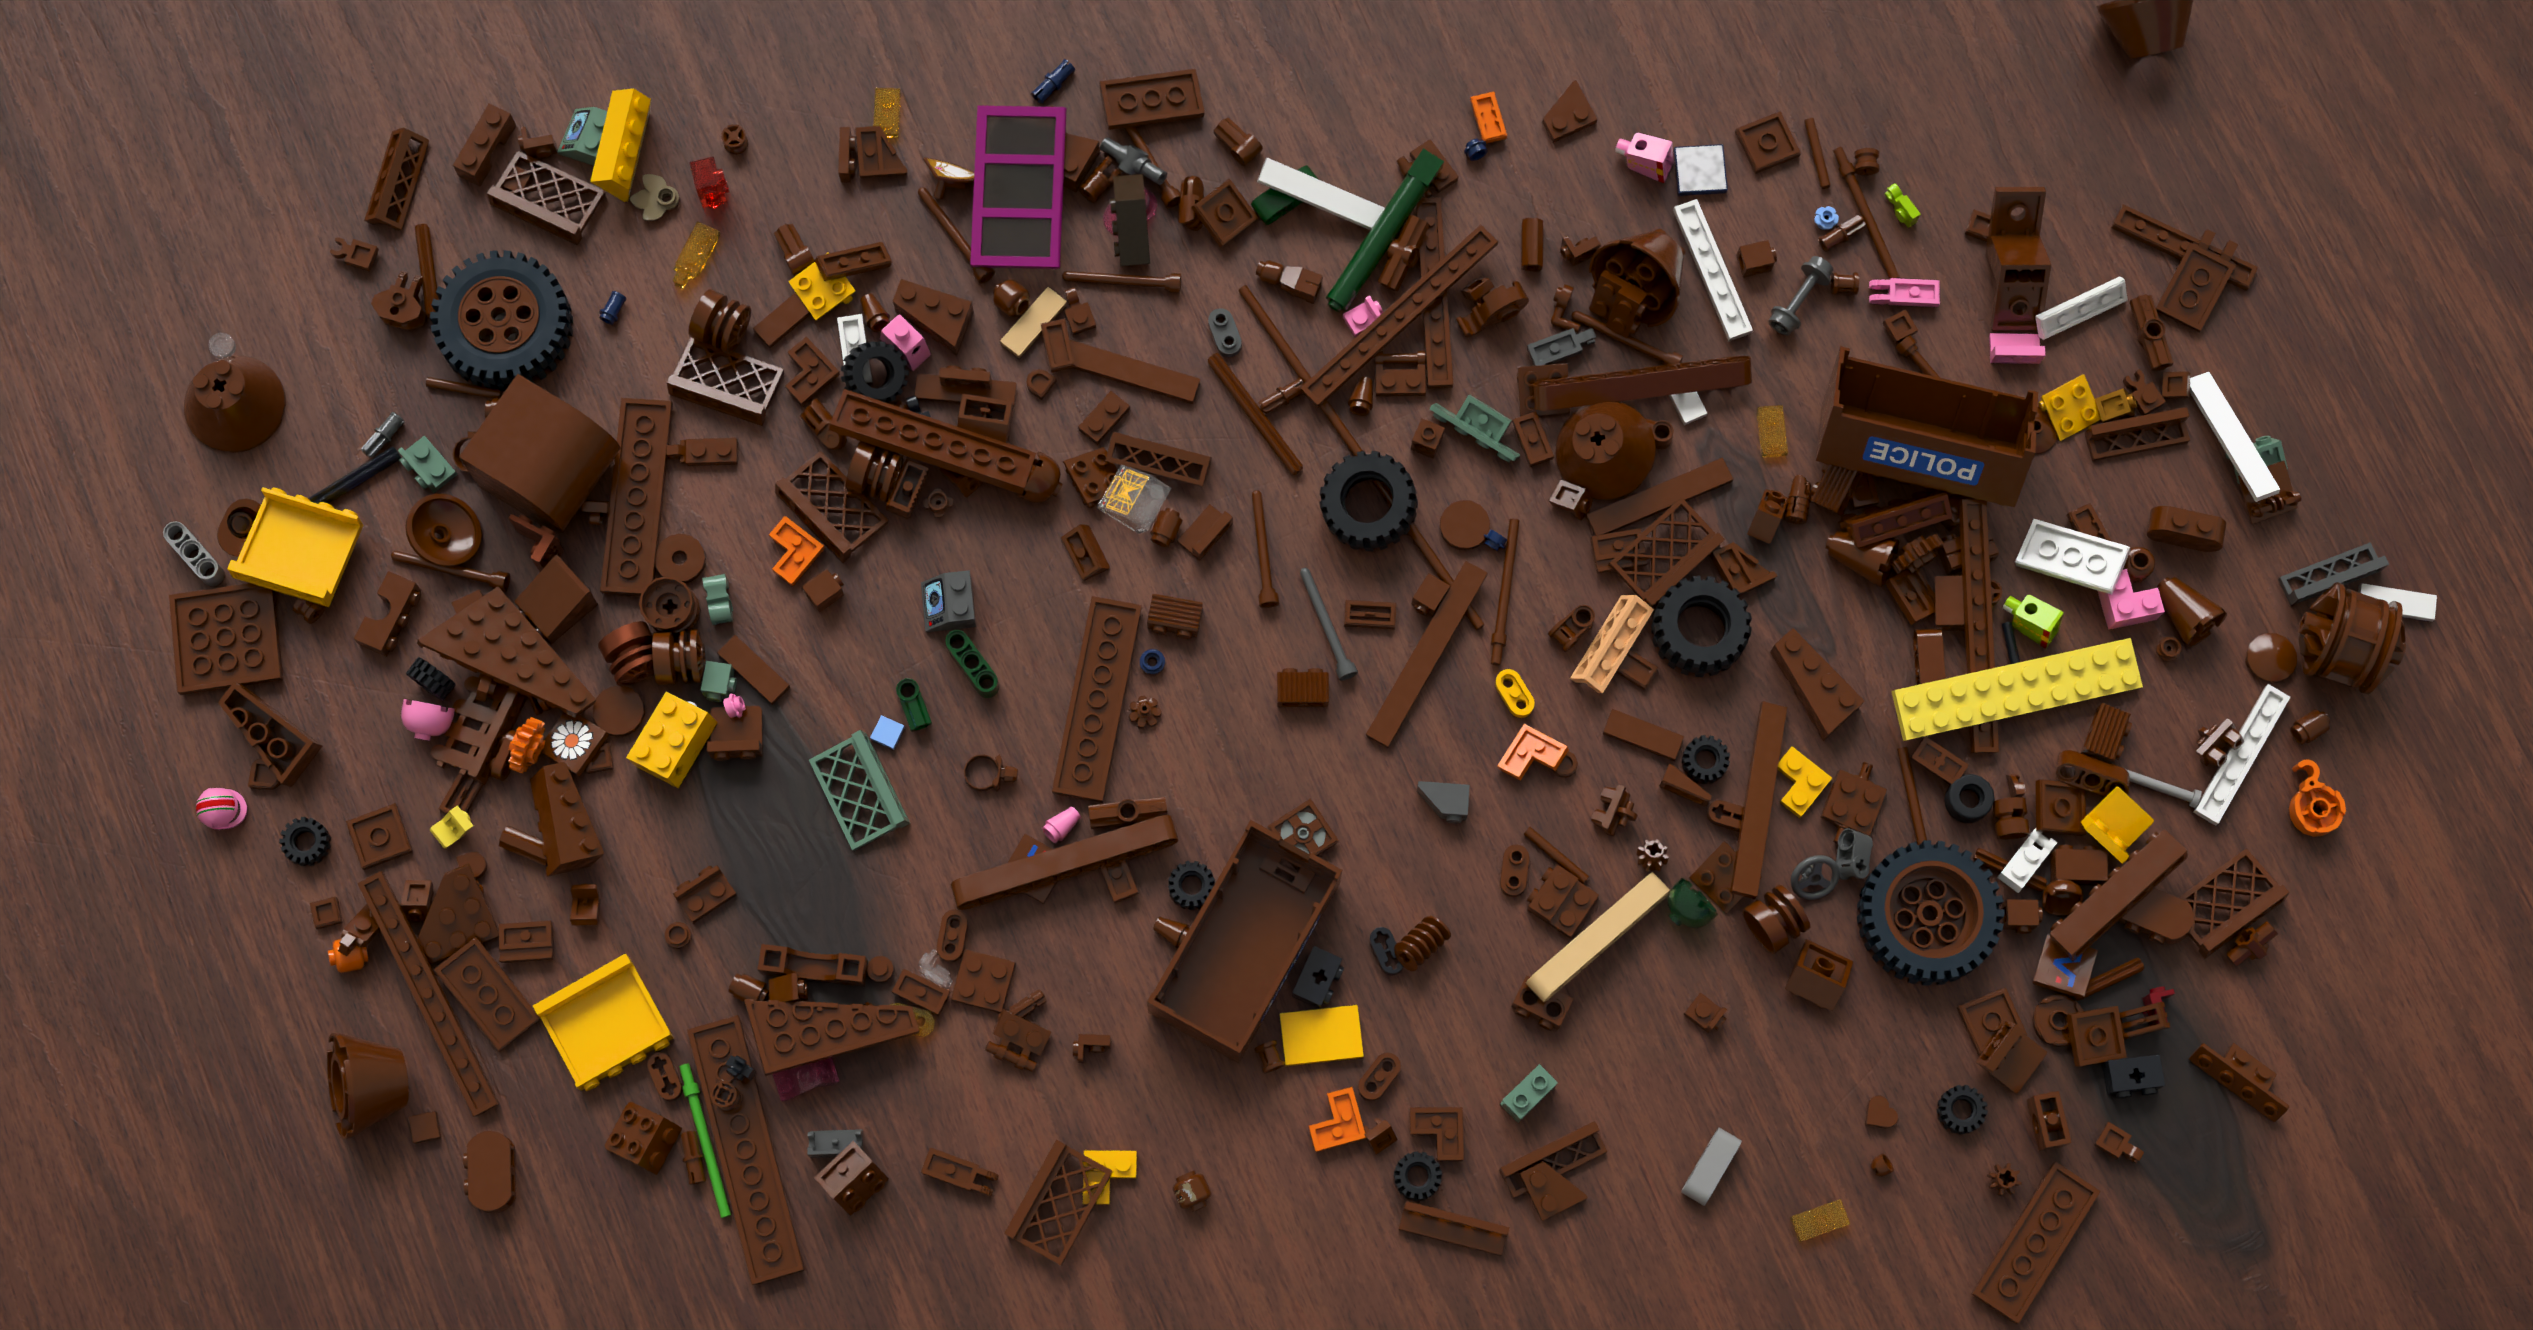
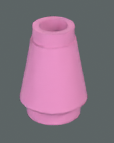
[1042,807,1081,843]

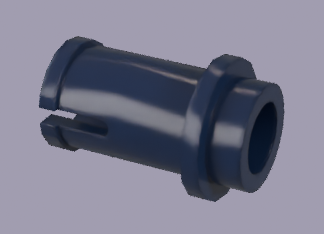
[599,291,627,325]

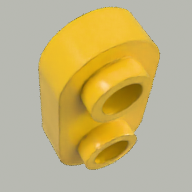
[1495,669,1535,718]

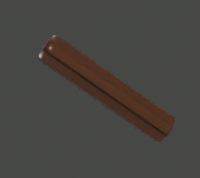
[1973,848,2047,892]
[2074,958,2144,1001]

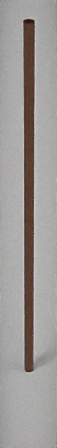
[1238,285,1485,630]

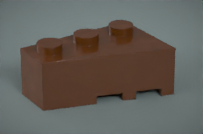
[893,279,974,356]

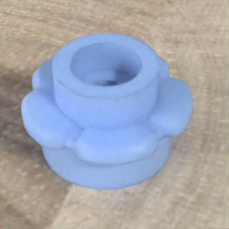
[1814,206,1839,230]

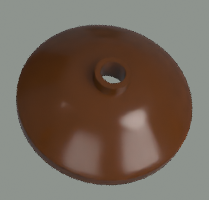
[405,494,481,567]

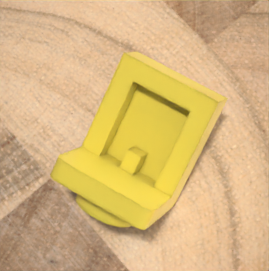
[430,806,473,849]

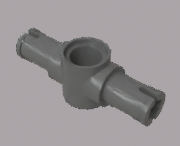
[1100,137,1167,185]

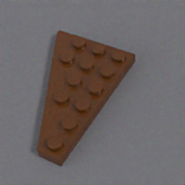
[417,587,596,718]

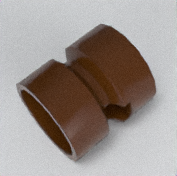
[1993,797,2030,840]

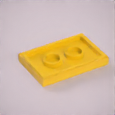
[1280,1005,1364,1066]

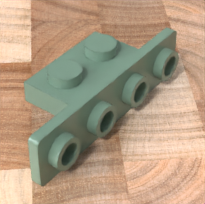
[1430,395,1520,462]

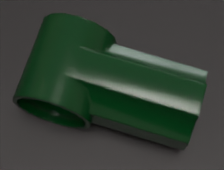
[896,678,932,732]

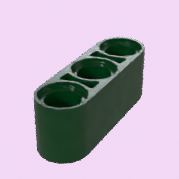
[1251,165,1318,225]
[946,630,999,698]

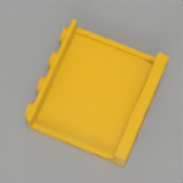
[227,487,364,607]
[533,954,674,1091]

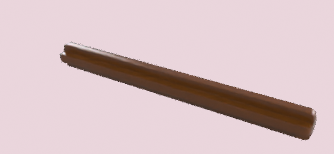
[1208,353,1303,475]

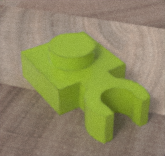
[1885,183,1921,228]

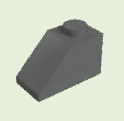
[1417,781,1470,824]

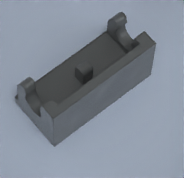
[807,1129,863,1158]

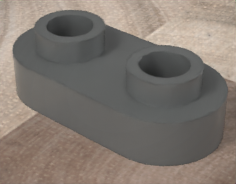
[1208,308,1242,357]

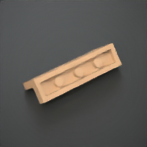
[1570,595,1654,693]

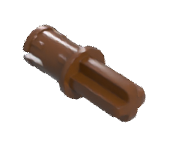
[1818,215,1866,252]
[1258,378,1305,414]
[681,1131,706,1185]

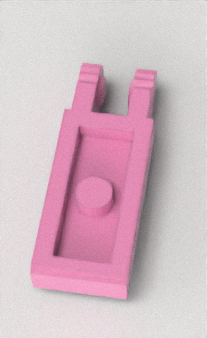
[1869,278,1940,307]

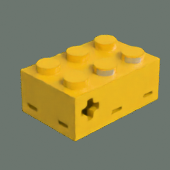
[626,692,718,788]

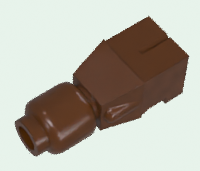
[1256,260,1323,304]

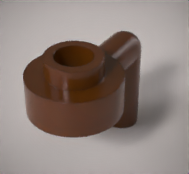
[1551,284,1581,334]

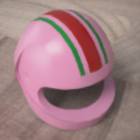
[196,788,247,829]

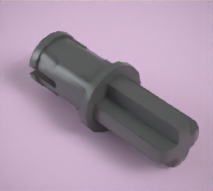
[361,412,405,458]

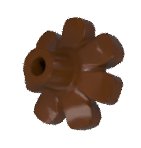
[1129,696,1161,728]

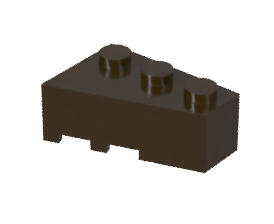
[1110,174,1150,266]

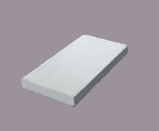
[2015,519,2131,595]

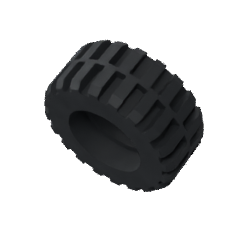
[1320,451,1418,551]
[1651,576,1752,677]

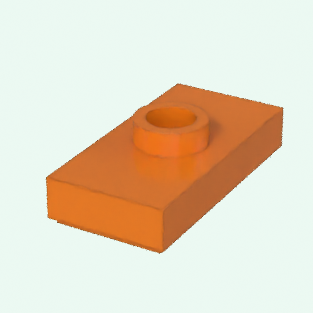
[1470,91,1507,144]

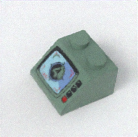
[557,107,607,166]

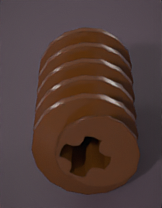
[1394,916,1451,971]

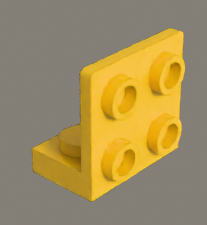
[2081,787,2154,864]

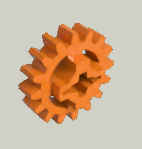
[508,717,545,774]

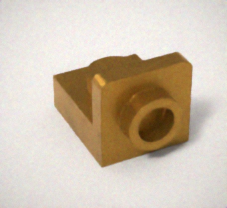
[2095,388,2137,423]

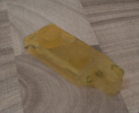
[673,221,721,290]

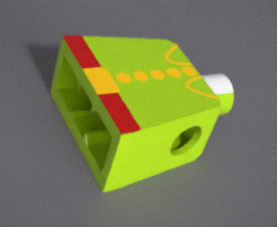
[2003,595,2064,649]

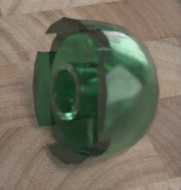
[1667,877,1718,929]

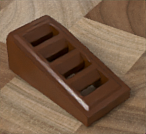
[1659,763,1712,807]

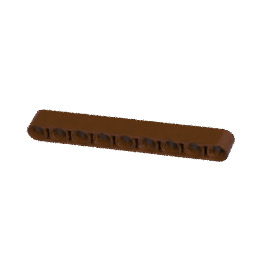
[1533,356,1752,411]
[951,815,1179,910]

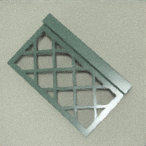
[809,730,910,851]

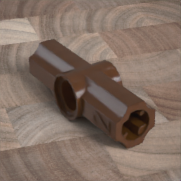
[1378,215,1430,292]
[2129,294,2174,371]
[1088,797,1167,829]

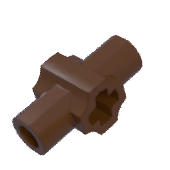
[2226,921,2278,967]

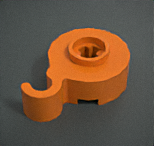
[2289,759,2346,837]

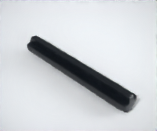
[309,447,401,504]

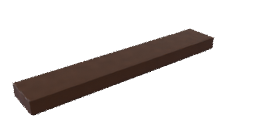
[2111,204,2258,291]
[1070,340,1200,404]
[1586,457,1733,536]

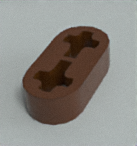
[1707,800,1744,832]
[647,1052,683,1101]

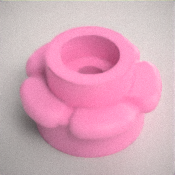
[723,694,746,718]

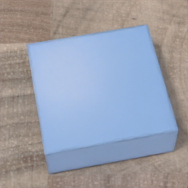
[870,715,905,750]

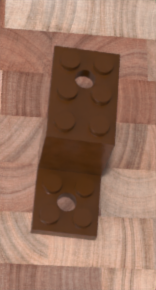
[1986,187,2051,330]

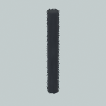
[2002,622,2020,664]

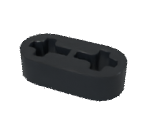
[1369,927,1403,976]

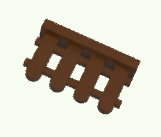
[1838,491,1953,548]
[431,673,528,785]

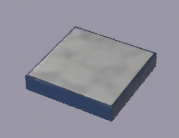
[1673,144,1728,196]

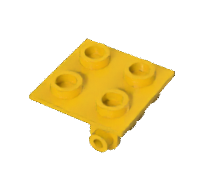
[788,252,856,320]
[2038,374,2101,441]

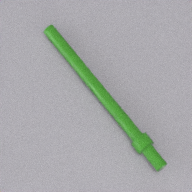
[679,1063,731,1218]

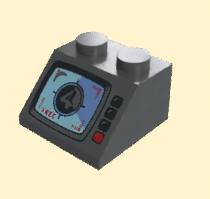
[921,570,976,632]

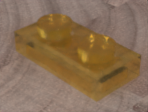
[873,88,901,138]
[1756,405,1788,457]

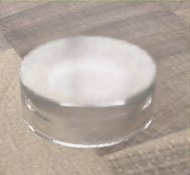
[209,333,236,359]

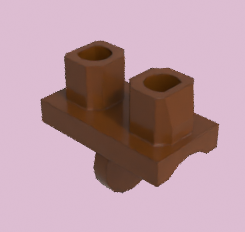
[2196,718,2244,768]
[1591,785,1638,837]

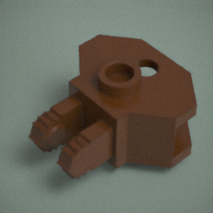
[371,271,427,331]

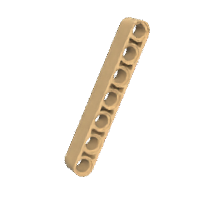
[1526,872,1671,1002]

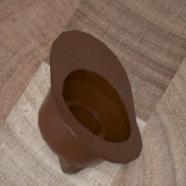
[217,498,261,557]

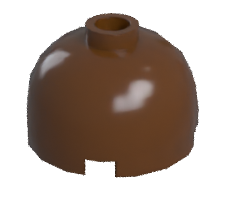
[1016,452,1063,503]

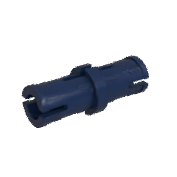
[1031,59,1075,104]

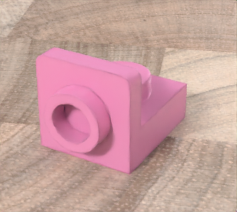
[1343,296,1383,337]

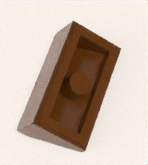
[1061,524,1110,581]

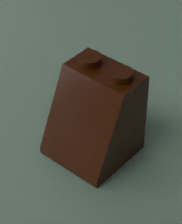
[514,555,599,644]

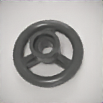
[1790,855,1840,900]

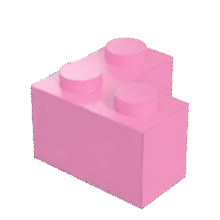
[2097,569,2165,630]

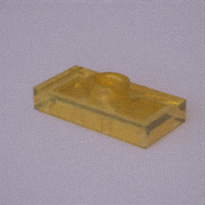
[1790,1199,1850,1242]

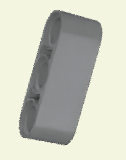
[163,521,225,586]
[1681,1127,1742,1206]

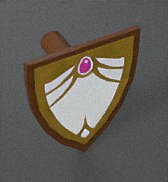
[923,157,974,199]

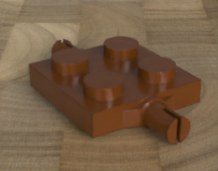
[1820,762,1887,844]

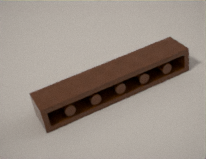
[2050,829,2188,962]

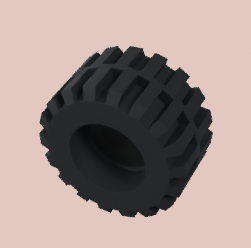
[841,341,909,403]

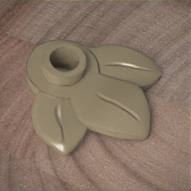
[630,174,679,221]

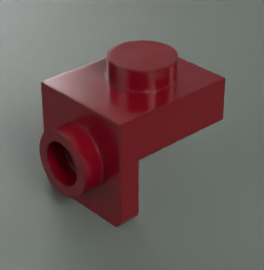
[2142,986,2175,1026]

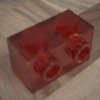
[689,156,729,208]

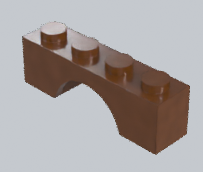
[758,944,868,987]

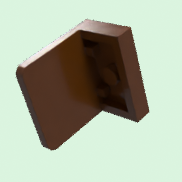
[707,706,763,761]
[605,1102,682,1175]

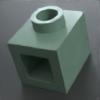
[701,661,737,702]

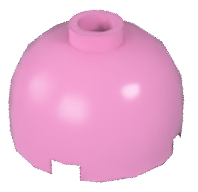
[401,699,455,741]

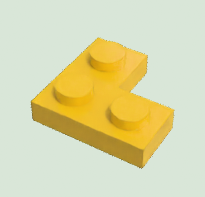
[1777,746,1832,818]
[1083,1151,1137,1205]

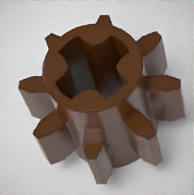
[1636,840,1669,872]
[1987,1163,2022,1196]

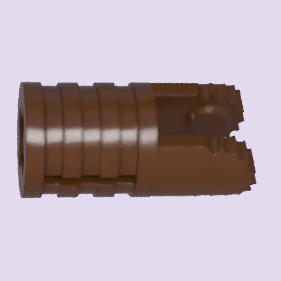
[1078,156,1123,203]
[1784,474,1812,524]

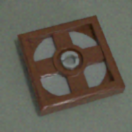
[1267,798,1339,870]

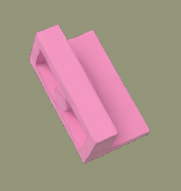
[1989,333,2045,364]

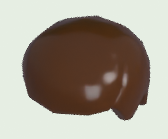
[2042,879,2083,916]

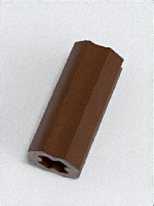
[1521,218,1543,272]
[499,825,548,866]

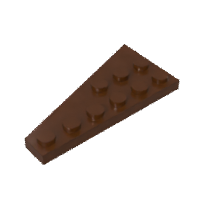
[744,999,919,1076]

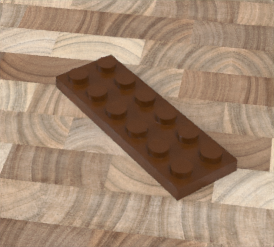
[1971,1161,2101,1325]

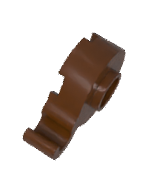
[1456,281,1529,337]

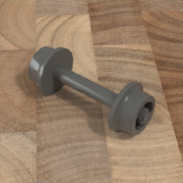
[1768,256,1834,336]

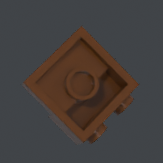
[1589,270,1648,338]
[1526,864,1599,938]

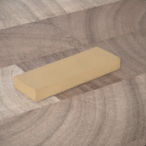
[1000,287,1067,359]

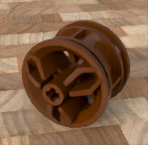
[2298,582,2406,695]

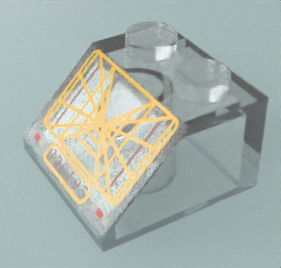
[1097,465,1171,534]

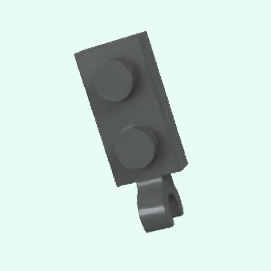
[1527,328,1596,366]

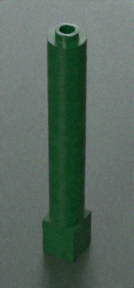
[1326,148,1444,312]

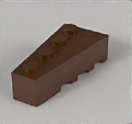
[1770,628,1864,741]
[530,762,604,877]

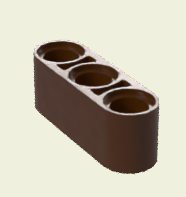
[1913,629,1946,685]
[2056,750,2130,797]

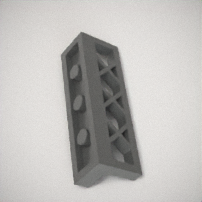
[2278,542,2389,606]

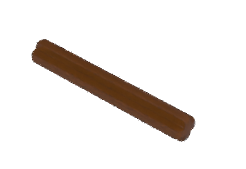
[415,224,439,318]

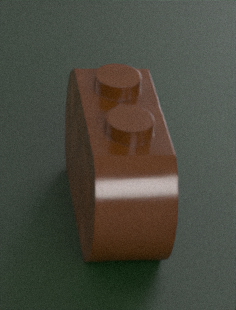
[2147,506,2227,552]
[2119,888,2194,945]
[463,1131,516,1213]

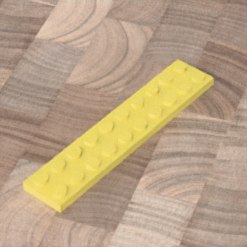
[1891,638,2143,741]

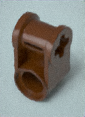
[1548,605,1595,653]

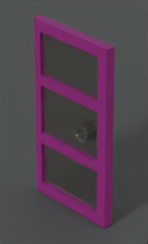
[970,105,1067,270]

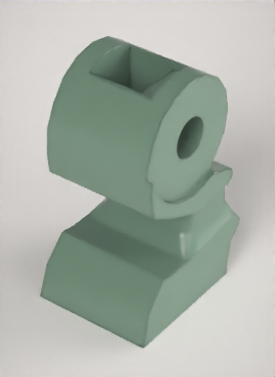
[702,574,733,625]

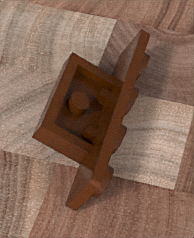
[915,365,1017,407]
[2189,1043,2289,1122]

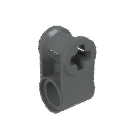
[1836,828,1873,880]

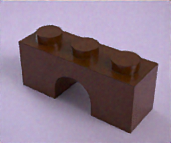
[453,104,516,186]
[354,571,421,657]

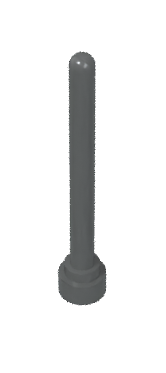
[1300,568,1358,681]

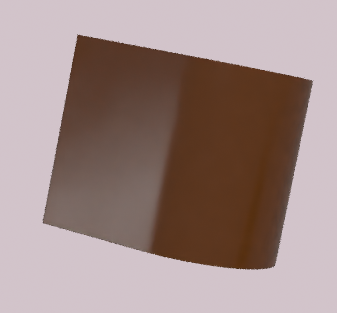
[459,374,621,533]

